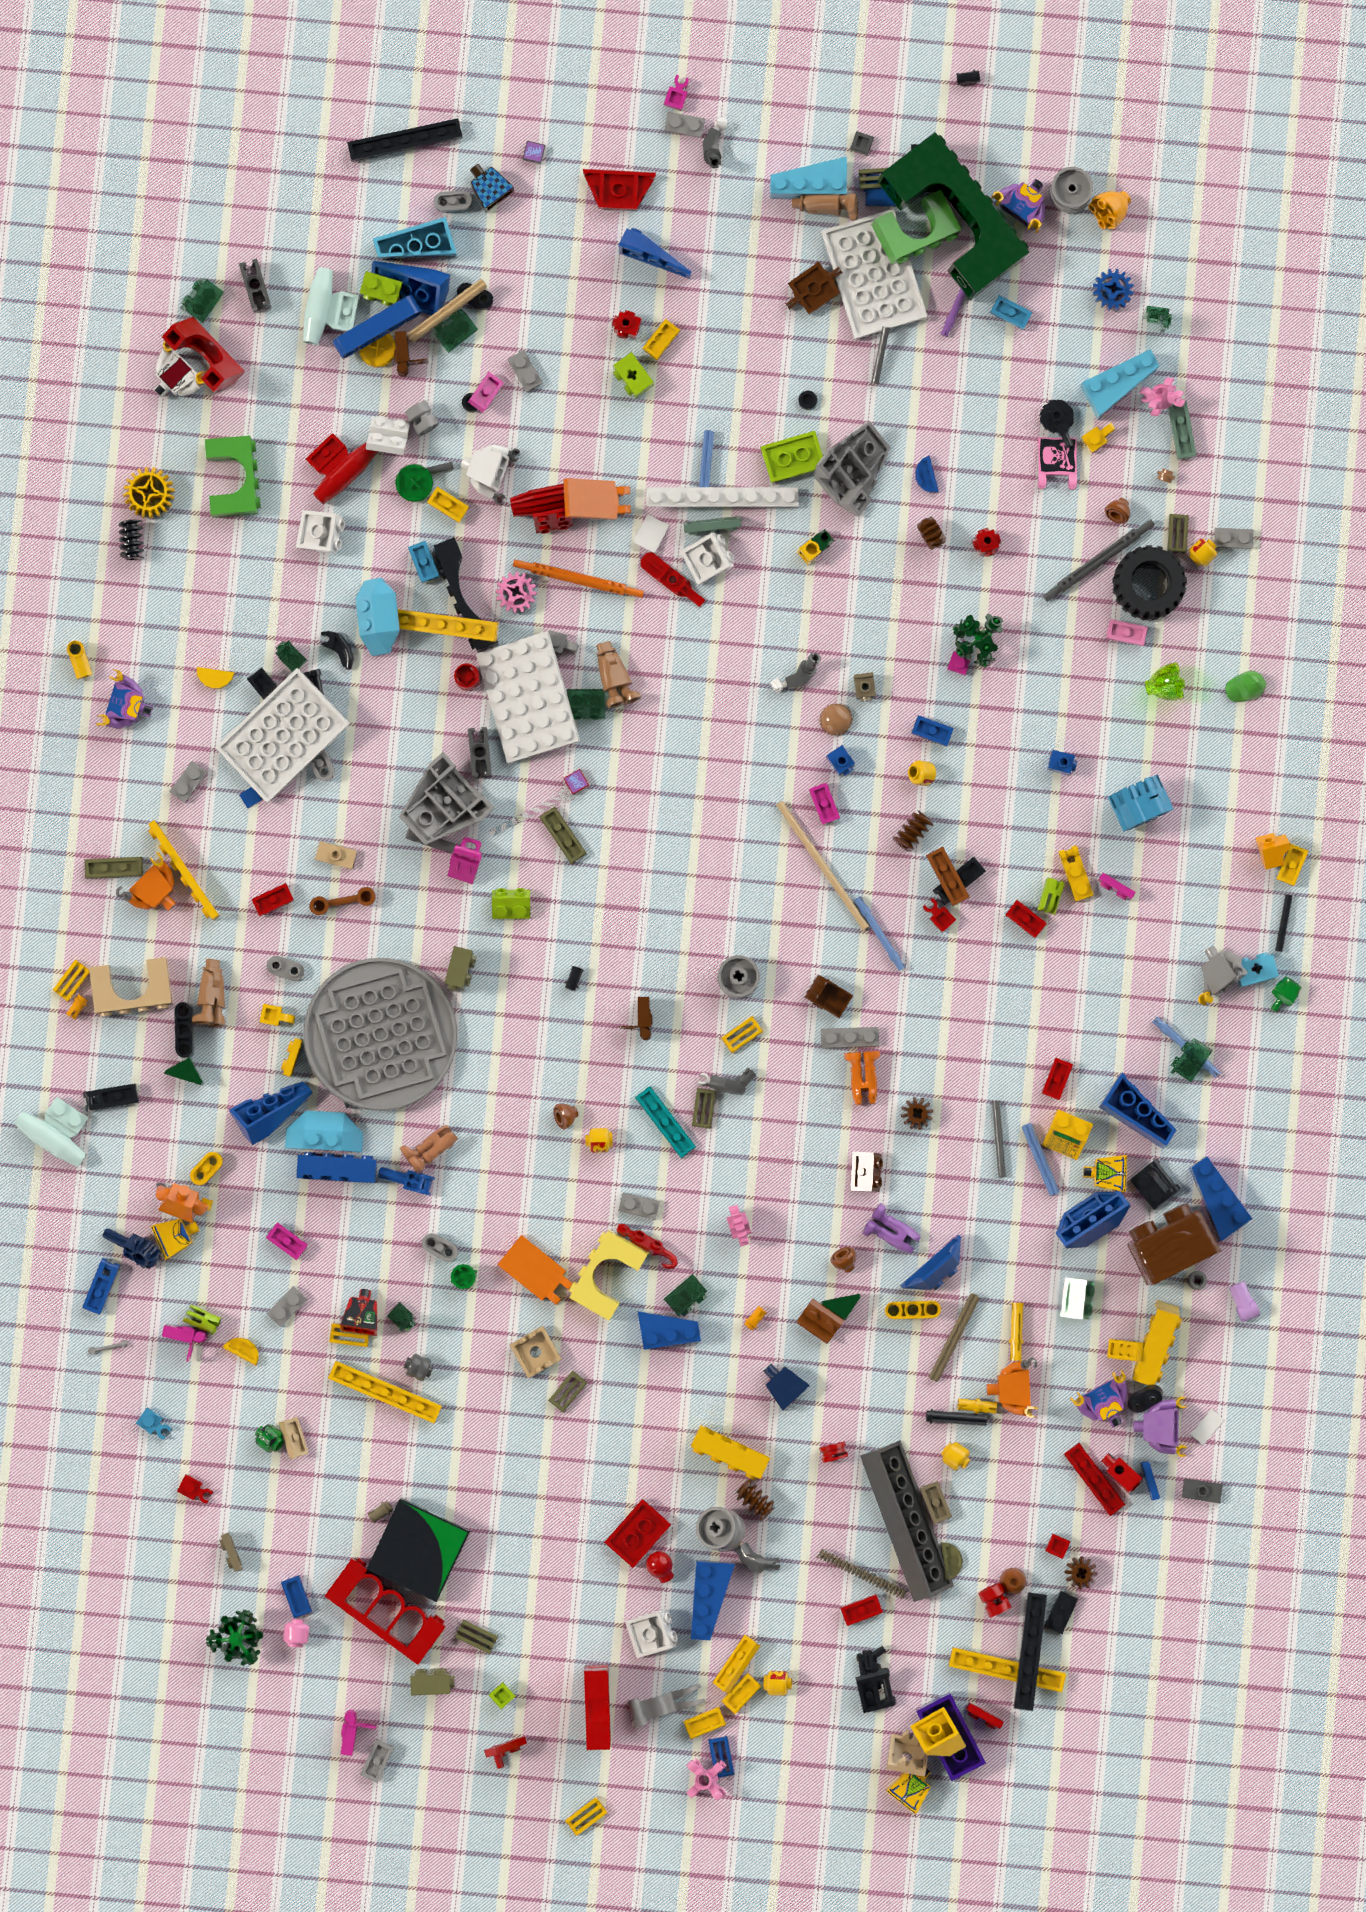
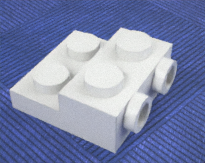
[366,416,410,455]
[296,510,345,554]
[680,532,734,585]
[625,1608,678,1658]

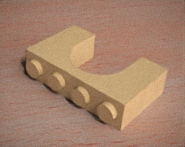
[89,957,173,1017]

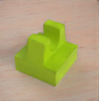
[488,1682,516,1709]

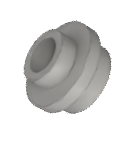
[1187,1271,1207,1290]

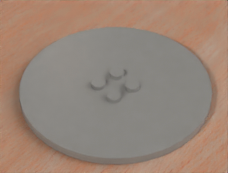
[303,958,457,1111]

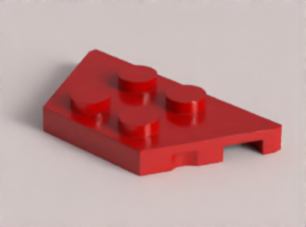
[583,169,656,211]

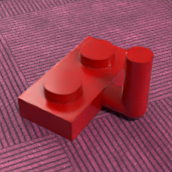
[484,1736,527,1769]

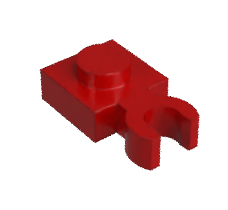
[923,898,956,933]
[176,1474,213,1504]

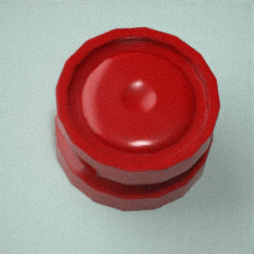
[819,1441,848,1463]

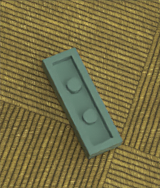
[1168,400,1197,460]
[683,516,742,535]

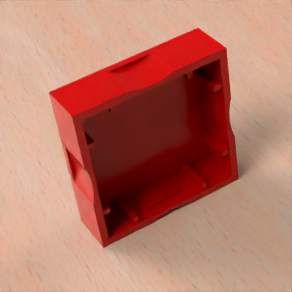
[584,1664,611,1750]

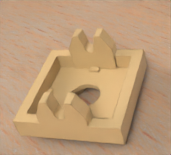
[510,1326,562,1378]
[886,1730,928,1776]

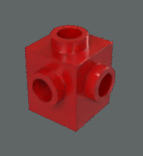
[612,310,642,340]
[972,528,1001,557]

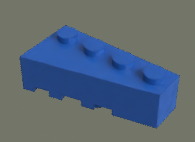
[1099,1072,1177,1149]
[296,1152,377,1183]

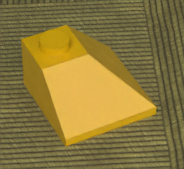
[910,1707,966,1756]

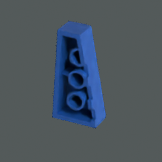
[1189,1156,1252,1242]
[691,1560,735,1641]

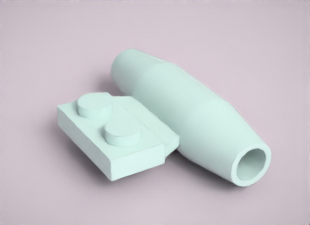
[303,267,359,345]
[14,1097,88,1167]

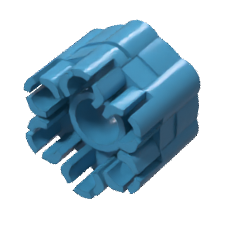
[1107,774,1174,832]

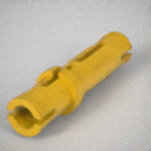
[1008,1303,1024,1361]

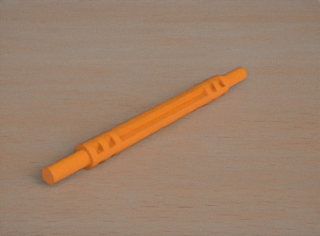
[513,559,644,598]

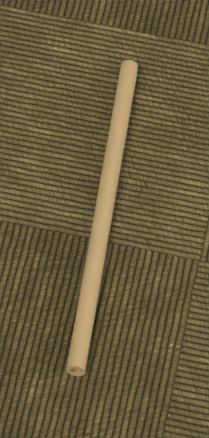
[776,801,869,930]

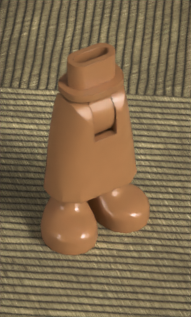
[792,193,858,221]
[596,641,641,708]
[192,959,225,1027]

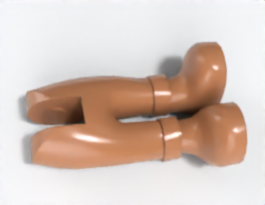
[399,1125,458,1174]

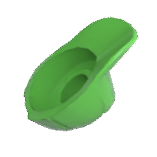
[1225,670,1266,702]

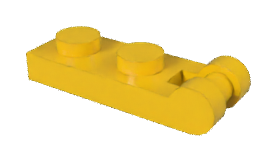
[1058,845,1094,902]

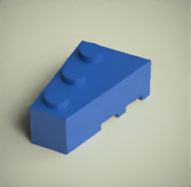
[638,1311,701,1350]

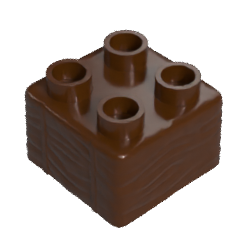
[1127,1203,1221,1285]

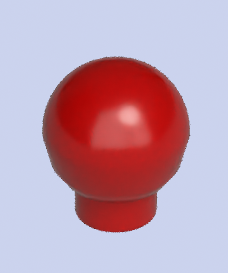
[646,1551,674,1583]

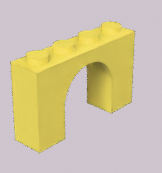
[569,1230,649,1321]

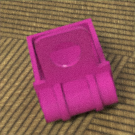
[447,837,482,884]
[162,1324,207,1362]
[341,1710,377,1756]

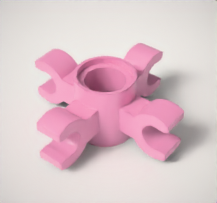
[1139,377,1186,416]
[686,1758,726,1801]

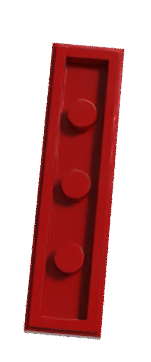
[1064,1442,1125,1516]

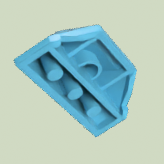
[356,578,400,656]
[285,1111,363,1152]

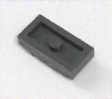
[1181,1478,1223,1503]

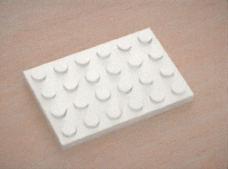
[821,209,927,340]
[476,631,580,764]
[215,668,350,803]

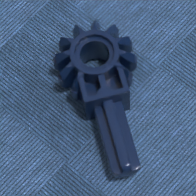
[102,1228,161,1269]

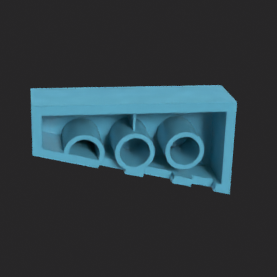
[770,156,847,199]
[373,217,457,259]
[1080,349,1159,420]

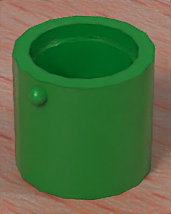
[451,1264,477,1289]

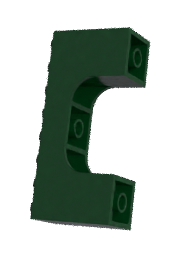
[877,132,1029,301]

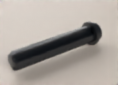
[926,1409,988,1426]

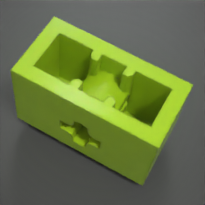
[612,352,654,399]

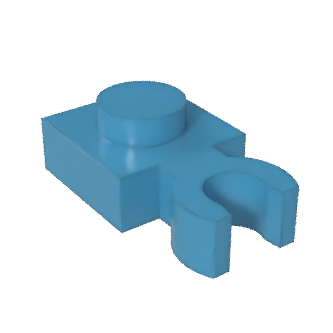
[136,1407,172,1440]

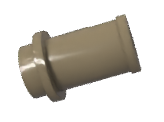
[367,1501,393,1523]

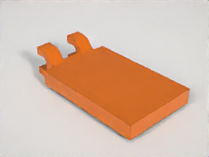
[563,478,631,520]
[497,1235,573,1305]

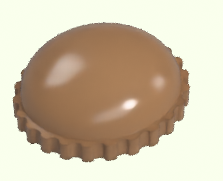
[819,703,853,736]

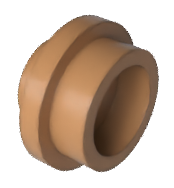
[1157,468,1175,483]

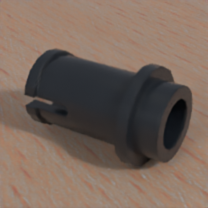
[956,69,980,85]
[564,966,584,991]

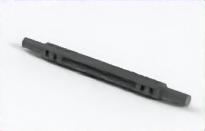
[1043,519,1155,602]

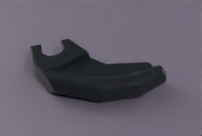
[321,631,354,670]

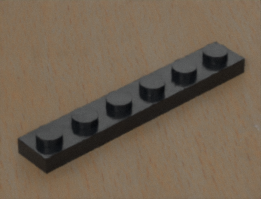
[347,118,463,162]
[1013,1592,1047,1711]

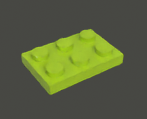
[760,430,823,484]

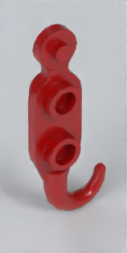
[616,1224,678,1269]

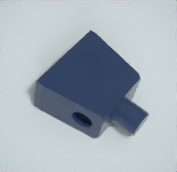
[763,1363,810,1411]

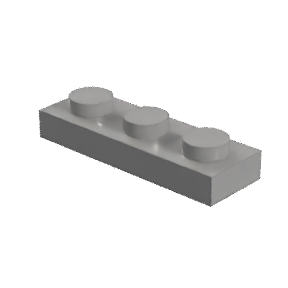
[821,1027,879,1048]

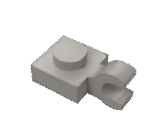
[549,630,579,654]

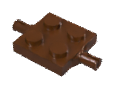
[785,262,843,315]

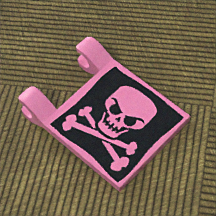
[1038,437,1077,489]

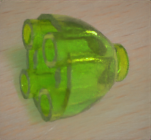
[1145,662,1186,701]

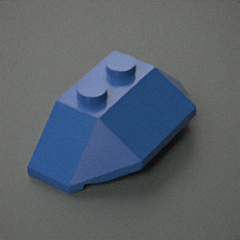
[1056,1191,1130,1249]
[900,1235,961,1291]

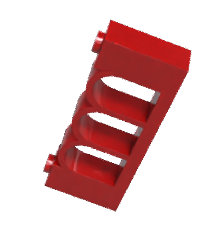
[325,1557,446,1665]

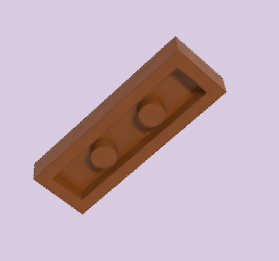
[926,847,970,907]

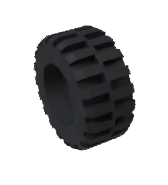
[1112,545,1187,621]

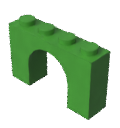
[871,190,962,265]
[205,435,261,518]

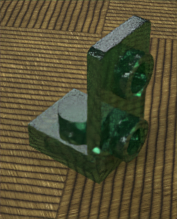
[275,640,308,672]
[387,1302,417,1332]

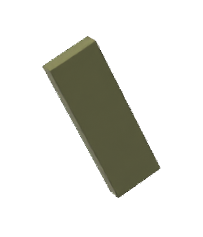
[539,806,587,864]
[84,857,143,879]

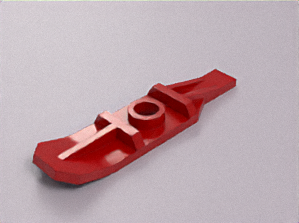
[640,552,705,607]

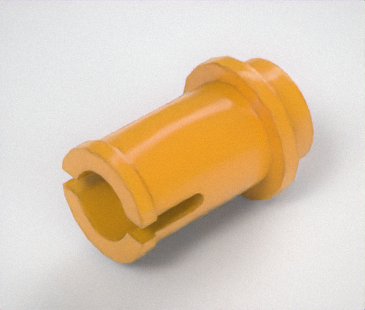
[66,994,88,1020]
[744,1306,767,1331]

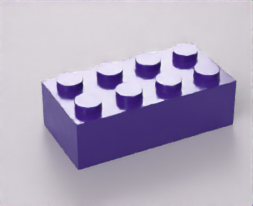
[915,1692,986,1781]

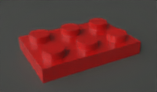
[604,1498,671,1568]

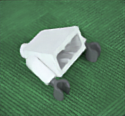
[461,444,520,505]

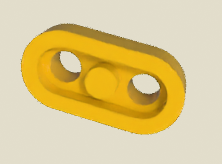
[190,1152,223,1185]

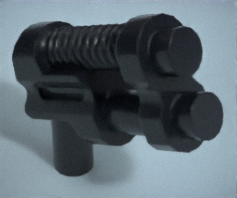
[856,1645,887,1689]

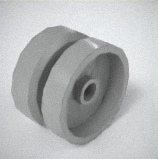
[1050,166,1093,214]
[717,955,760,998]
[696,1507,745,1552]

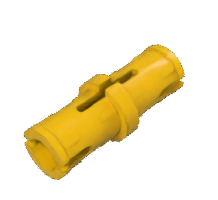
[957,1398,997,1414]

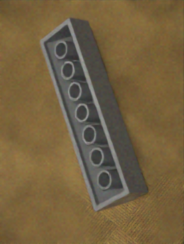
[860,1440,954,1602]

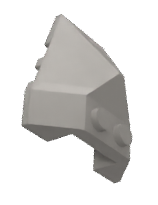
[814,421,890,517]
[399,752,495,845]

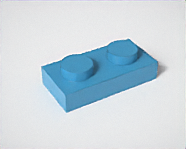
[990,295,1033,330]
[408,540,439,583]

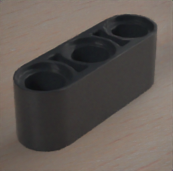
[174,1002,194,1059]

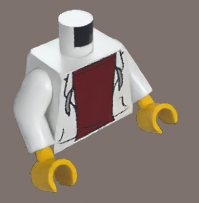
[154,341,205,398]

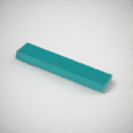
[635,1086,696,1158]

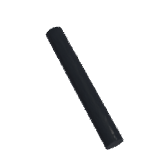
[1275,895,1293,952]

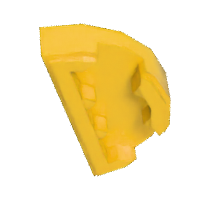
[197,667,235,689]
[222,1337,259,1366]

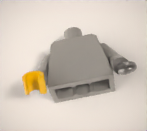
[1198,946,1248,1006]

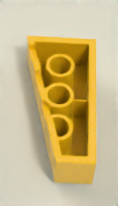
[1132,1300,1182,1385]
[690,1425,770,1480]

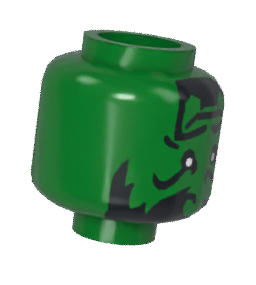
[255,1424,284,1453]

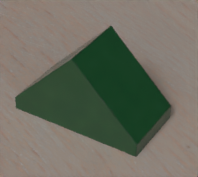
[164,1057,204,1086]
[821,1294,860,1320]

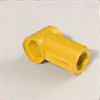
[66,640,93,680]

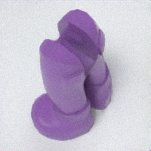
[862,1203,921,1254]

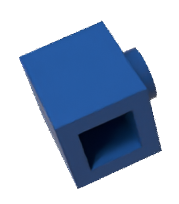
[826,745,855,776]
[1047,750,1077,776]

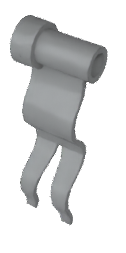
[627,1684,705,1728]

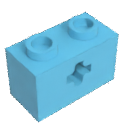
[1238,952,1279,988]

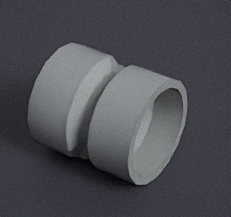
[405,400,439,436]

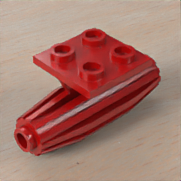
[510,484,573,534]

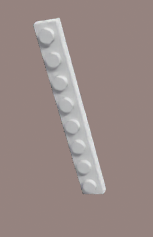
[646,487,799,507]

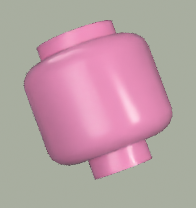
[283,1619,309,1647]

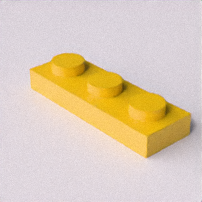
[712,1635,761,1694]

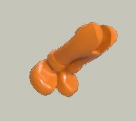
[844,1051,880,1106]

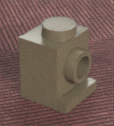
[853,672,876,702]

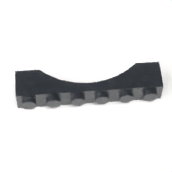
[432,537,499,653]

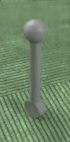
[88,1340,128,1355]

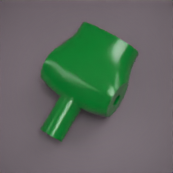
[1271,976,1302,1012]

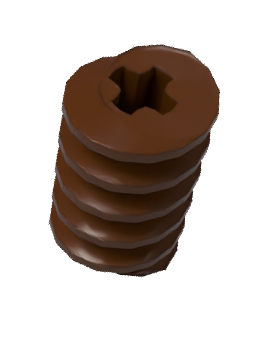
[892,810,934,852]
[734,1479,775,1522]

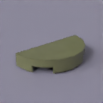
[941,1542,963,1581]

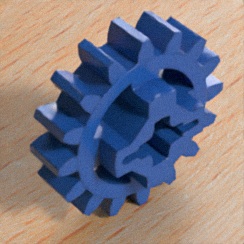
[1092,269,1134,311]

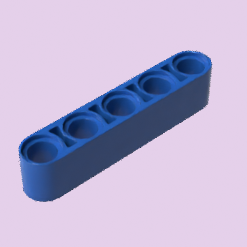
[332,295,422,359]

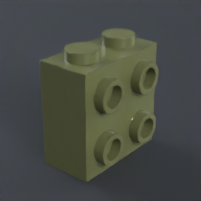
[444,946,477,992]
[410,1668,455,1696]

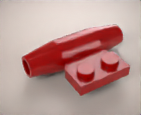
[305,433,378,505]

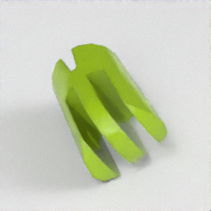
[1037,877,1065,915]
[182,1304,221,1335]

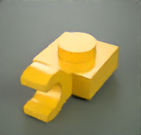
[1081,423,1116,453]
[259,1004,295,1026]

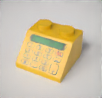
[1042,1109,1093,1160]

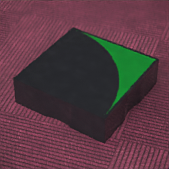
[367,1497,471,1602]

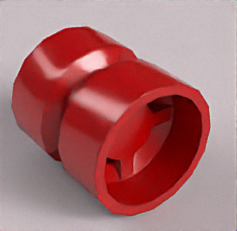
[454,663,480,691]
[978,1582,1012,1618]

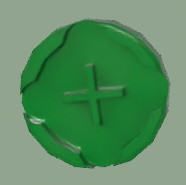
[395,463,433,502]

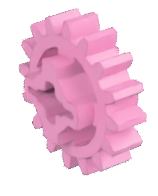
[495,571,537,614]
[726,1205,752,1247]

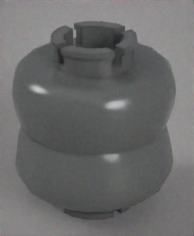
[404,1354,433,1381]

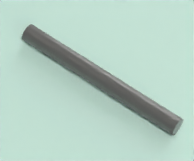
[992,1100,1006,1178]

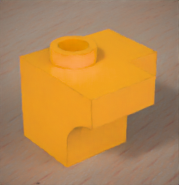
[1255,833,1291,870]

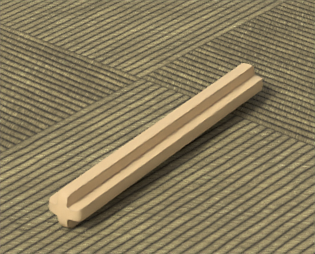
[407,279,487,343]

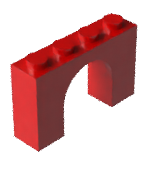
[162,317,245,392]

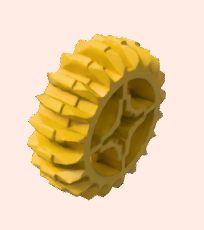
[123,467,175,519]

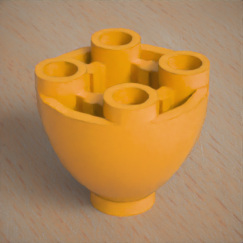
[1088,191,1131,230]

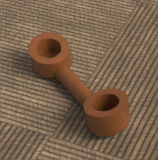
[309,887,376,915]

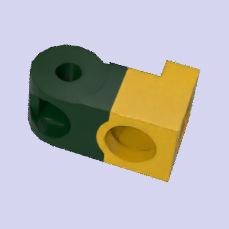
[797,529,835,565]

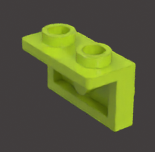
[359,271,403,306]
[492,888,531,919]

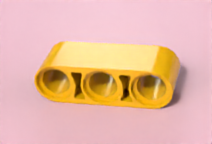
[884,1301,941,1319]

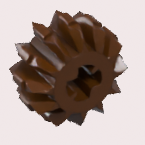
[917,516,946,550]
[901,1097,933,1130]
[1064,1556,1098,1590]

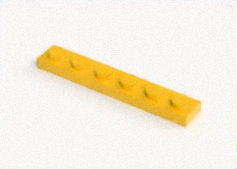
[397,609,499,642]
[148,820,220,921]
[328,1361,442,1424]
[948,1647,1066,1692]

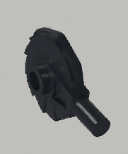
[1039,400,1074,448]

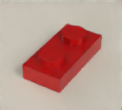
[251,883,295,917]
[1005,900,1047,939]
[1041,1057,1073,1100]
[840,1594,883,1626]
[965,1702,1004,1729]

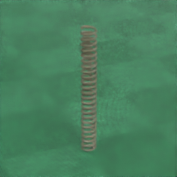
[816,1549,907,1599]

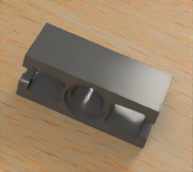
[239,258,272,313]
[468,727,492,778]

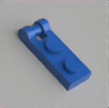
[82,1258,121,1315]

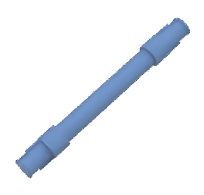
[854,896,906,971]
[1152,1016,1221,1078]

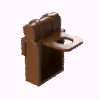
[394,331,429,377]
[804,974,854,1019]
[619,997,653,1041]

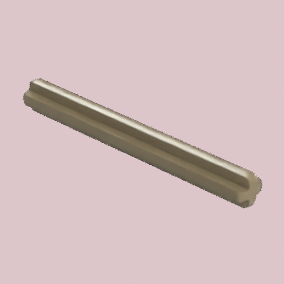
[929,1293,980,1382]

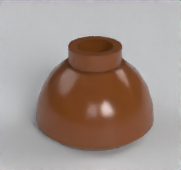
[1104,498,1130,524]
[553,1103,578,1130]
[830,1247,856,1273]
[999,1568,1027,1595]

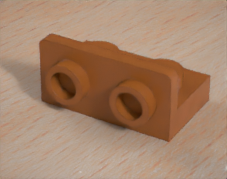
[796,1298,844,1344]

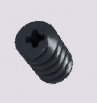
[119,519,144,560]

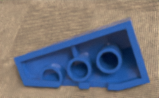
[618,228,691,279]
[371,261,450,316]
[229,1081,313,1145]

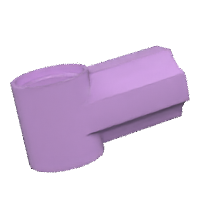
[1229,1281,1260,1323]

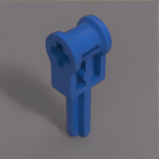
[378,1167,435,1196]

